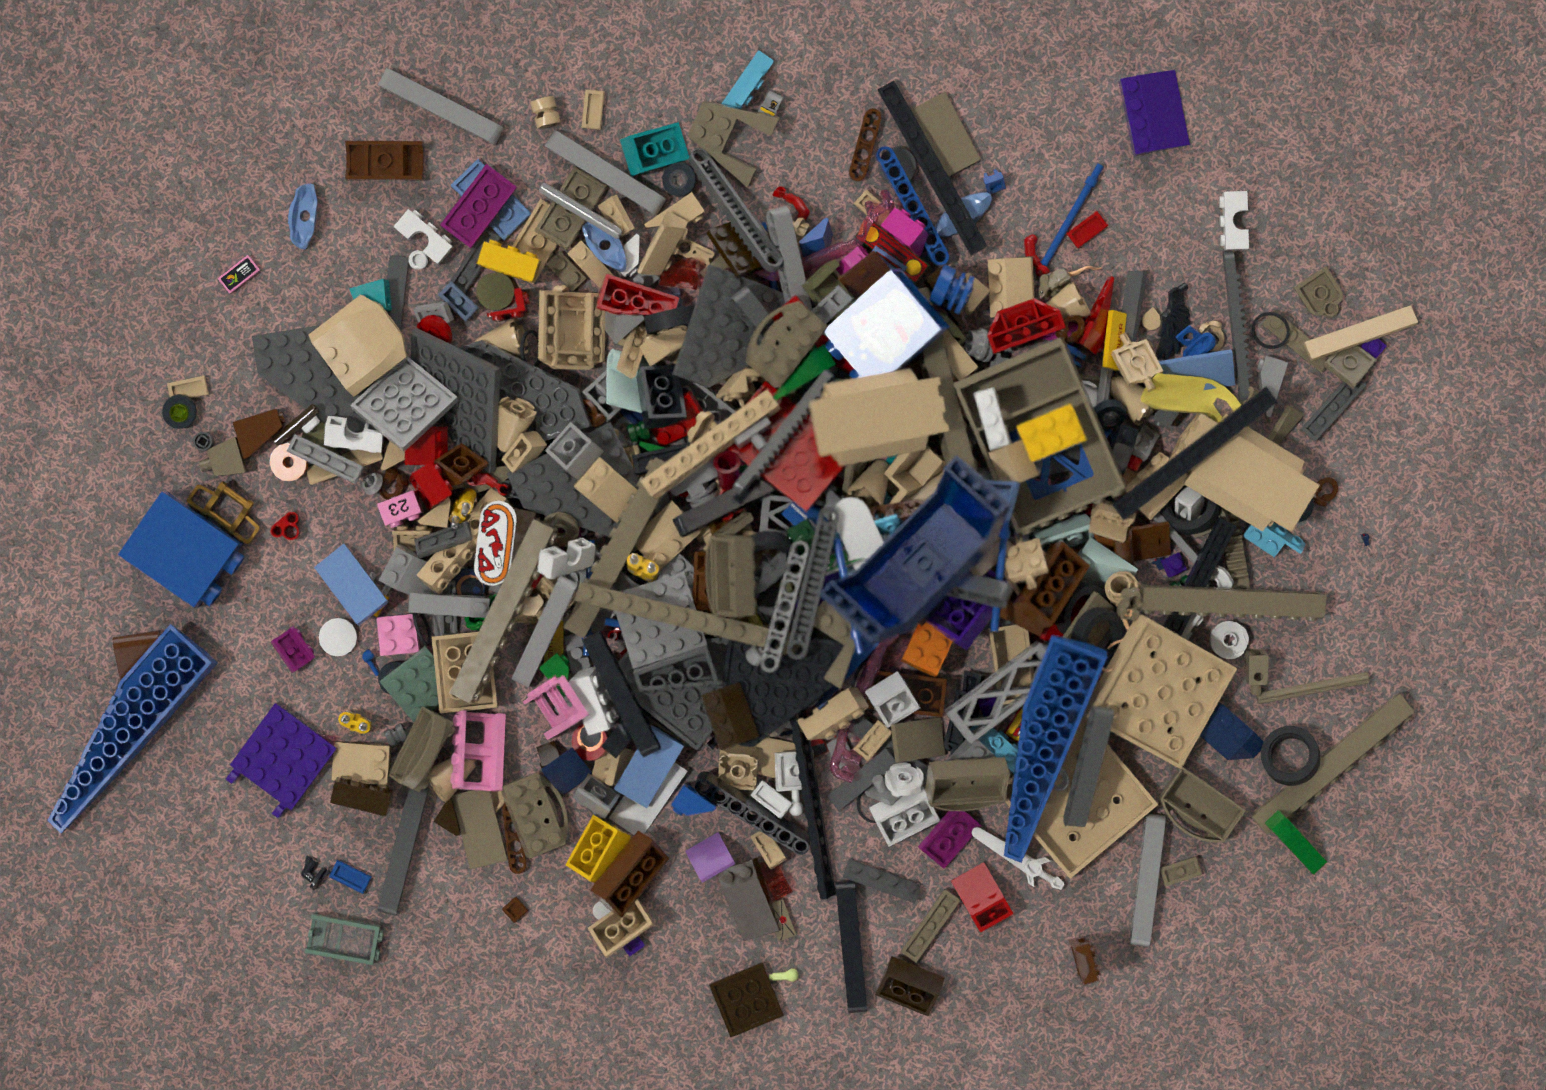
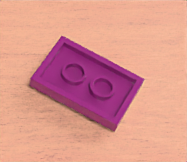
[918,811,981,869]

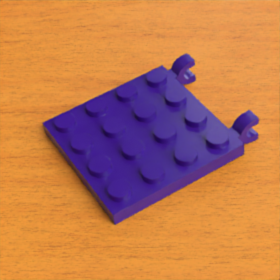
[226,703,337,818]

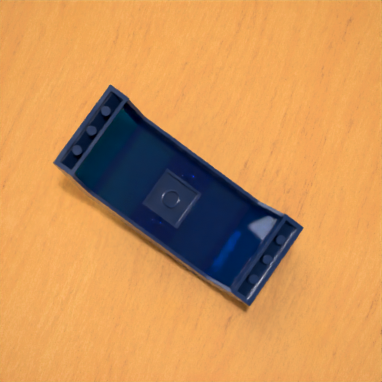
[819,455,1011,644]

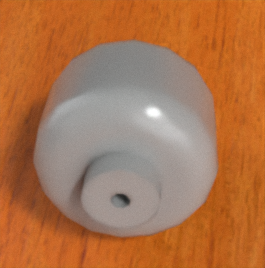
[746,645,764,666]

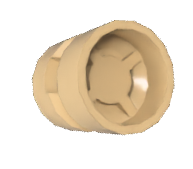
[530,96,561,129]

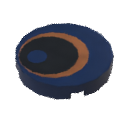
[452,568,485,596]

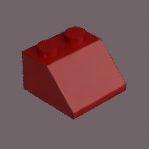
[405,426,448,466]

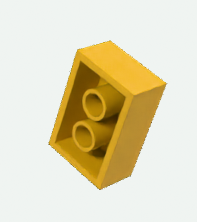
[477,240,541,284]
[1017,404,1086,462]
[565,815,632,883]

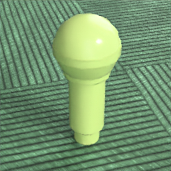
[769,969,799,982]

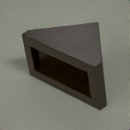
[433,797,461,836]

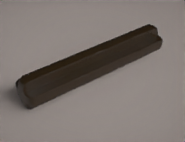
[272,404,320,446]

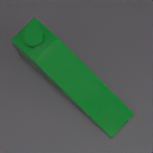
[773,345,836,400]
[1265,810,1327,875]

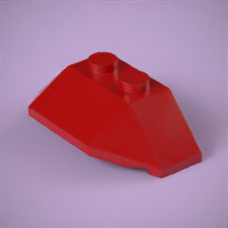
[987,298,1066,354]

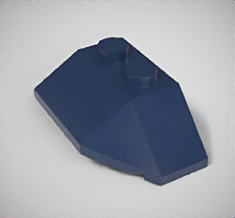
[1200,702,1264,760]

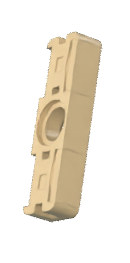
[676,238,714,268]

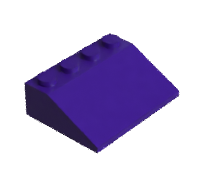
[1118,70,1190,156]
[926,570,1009,650]

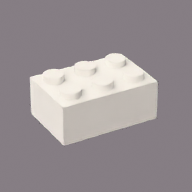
[568,666,620,736]
[869,786,940,846]

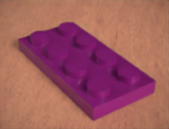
[440,164,517,248]

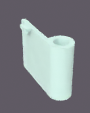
[606,349,657,413]

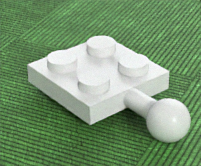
[775,750,814,816]

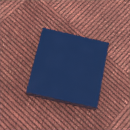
[541,747,592,796]

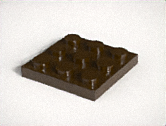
[706,214,776,278]
[709,962,784,1038]

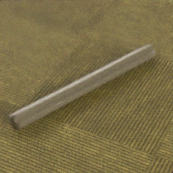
[1256,672,1370,704]

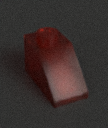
[659,258,701,290]

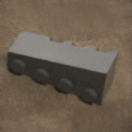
[633,645,719,691]

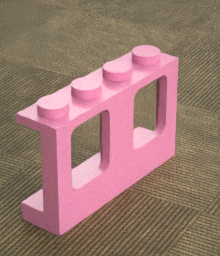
[523,675,589,740]
[450,710,506,792]

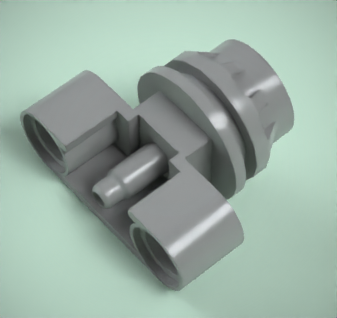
[964,328,1013,367]
[670,459,720,508]

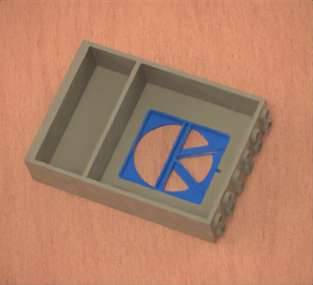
[953,337,1127,535]

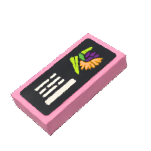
[218,255,260,294]

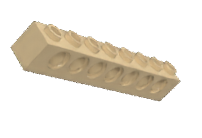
[641,390,781,500]

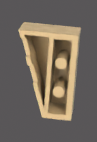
[797,687,869,740]

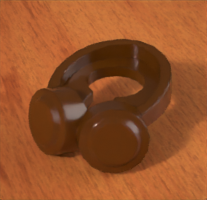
[1055,315,1085,345]
[583,399,606,427]
[379,469,408,500]
[1312,477,1339,507]

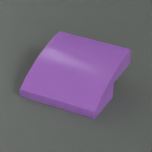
[685,832,735,883]

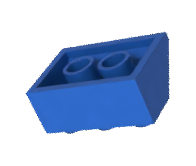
[671,783,717,816]

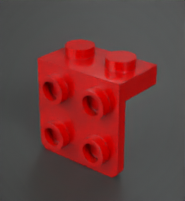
[487,288,530,322]

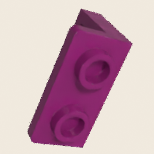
[271,626,315,673]

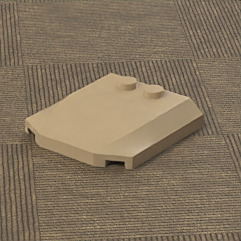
[538,291,606,370]
[309,295,408,397]

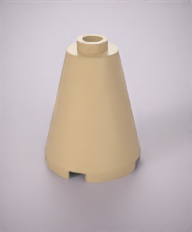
[1046,281,1091,321]
[475,318,528,356]
[1110,376,1155,426]
[497,397,536,452]
[847,460,890,508]
[427,758,476,802]

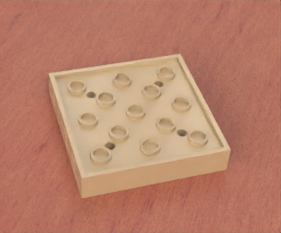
[1083,614,1237,769]
[1005,717,1158,879]

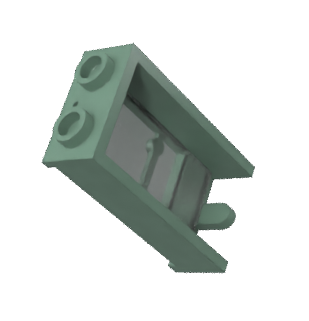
[305,913,384,965]

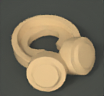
[1198,321,1224,351]

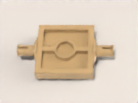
[1111,333,1163,392]
[1005,534,1049,589]

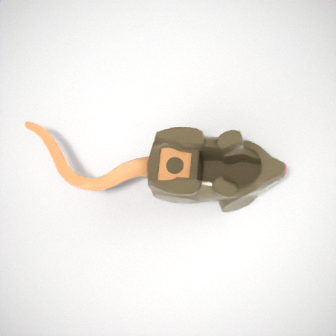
[1039,266,1102,299]
[1108,588,1143,649]

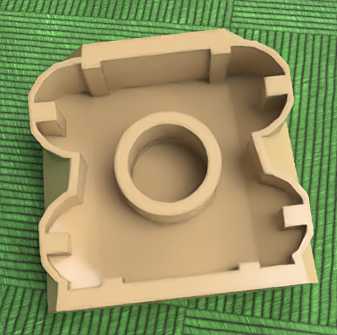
[514,594,544,624]
[718,746,758,790]

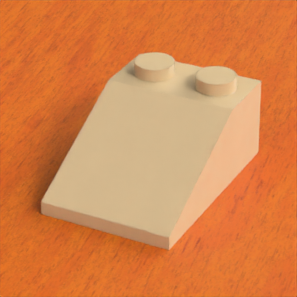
[574,457,638,523]
[332,742,391,785]

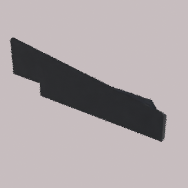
[944,670,990,755]

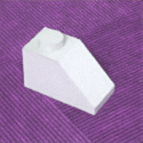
[620,234,640,278]
[1175,486,1204,521]

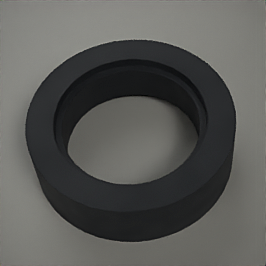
[644,305,695,334]
[1161,485,1220,535]
[749,531,796,584]
[1055,581,1111,634]
[1071,607,1127,667]
[1261,726,1321,786]

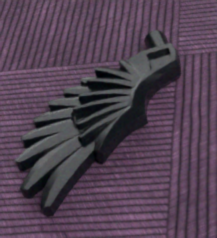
[1155,282,1191,360]

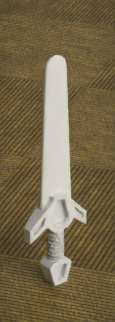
[972,827,1065,890]

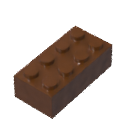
[1012,541,1090,628]
[866,669,947,717]
[590,830,670,918]

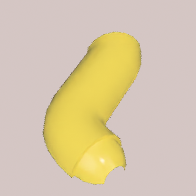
[1141,372,1241,423]

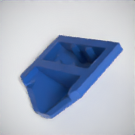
[799,218,833,259]

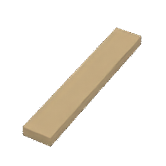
[1304,305,1418,361]

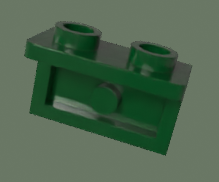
[787,518,815,556]

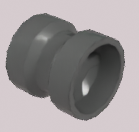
[193,432,215,451]
[384,723,408,748]

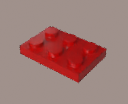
[650,391,703,447]

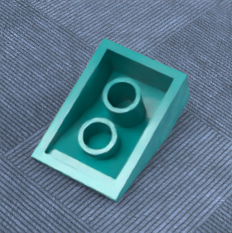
[620,122,689,176]

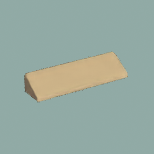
[307,450,383,485]

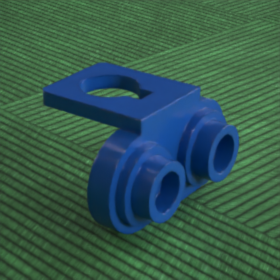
[1176,325,1216,357]

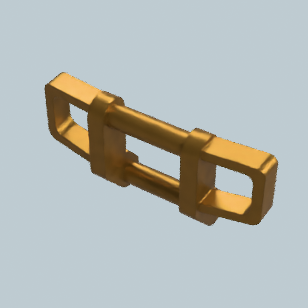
[186,481,260,544]

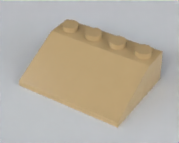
[432,631,497,713]

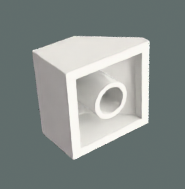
[865,671,920,728]

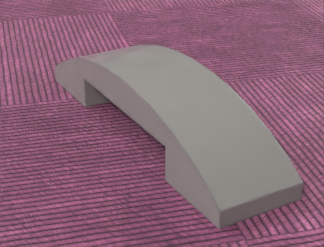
[811,285,852,324]

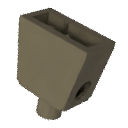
[199,437,247,476]
[1245,649,1269,695]

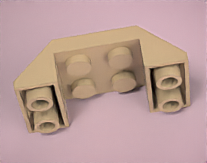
[716,368,802,401]

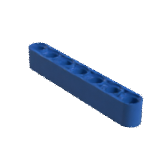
[875,146,949,265]

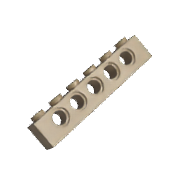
[417,488,514,594]

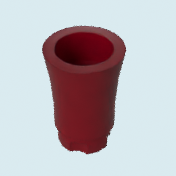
[713,451,741,491]

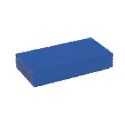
[329,860,372,894]

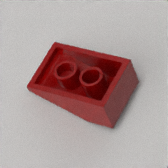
[409,462,453,512]

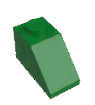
[539,653,570,697]

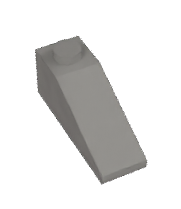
[1257,356,1288,418]

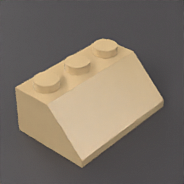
[637,211,688,275]
[988,258,1034,318]
[1121,452,1187,520]
[635,500,701,571]
[588,898,654,958]

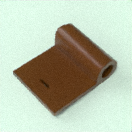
[838,251,892,300]
[1113,521,1171,566]
[113,630,161,681]

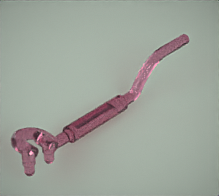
[700,189,895,285]
[830,590,920,783]

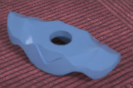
[288,184,318,249]
[935,192,992,237]
[582,222,627,272]

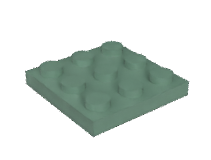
[380,646,439,722]

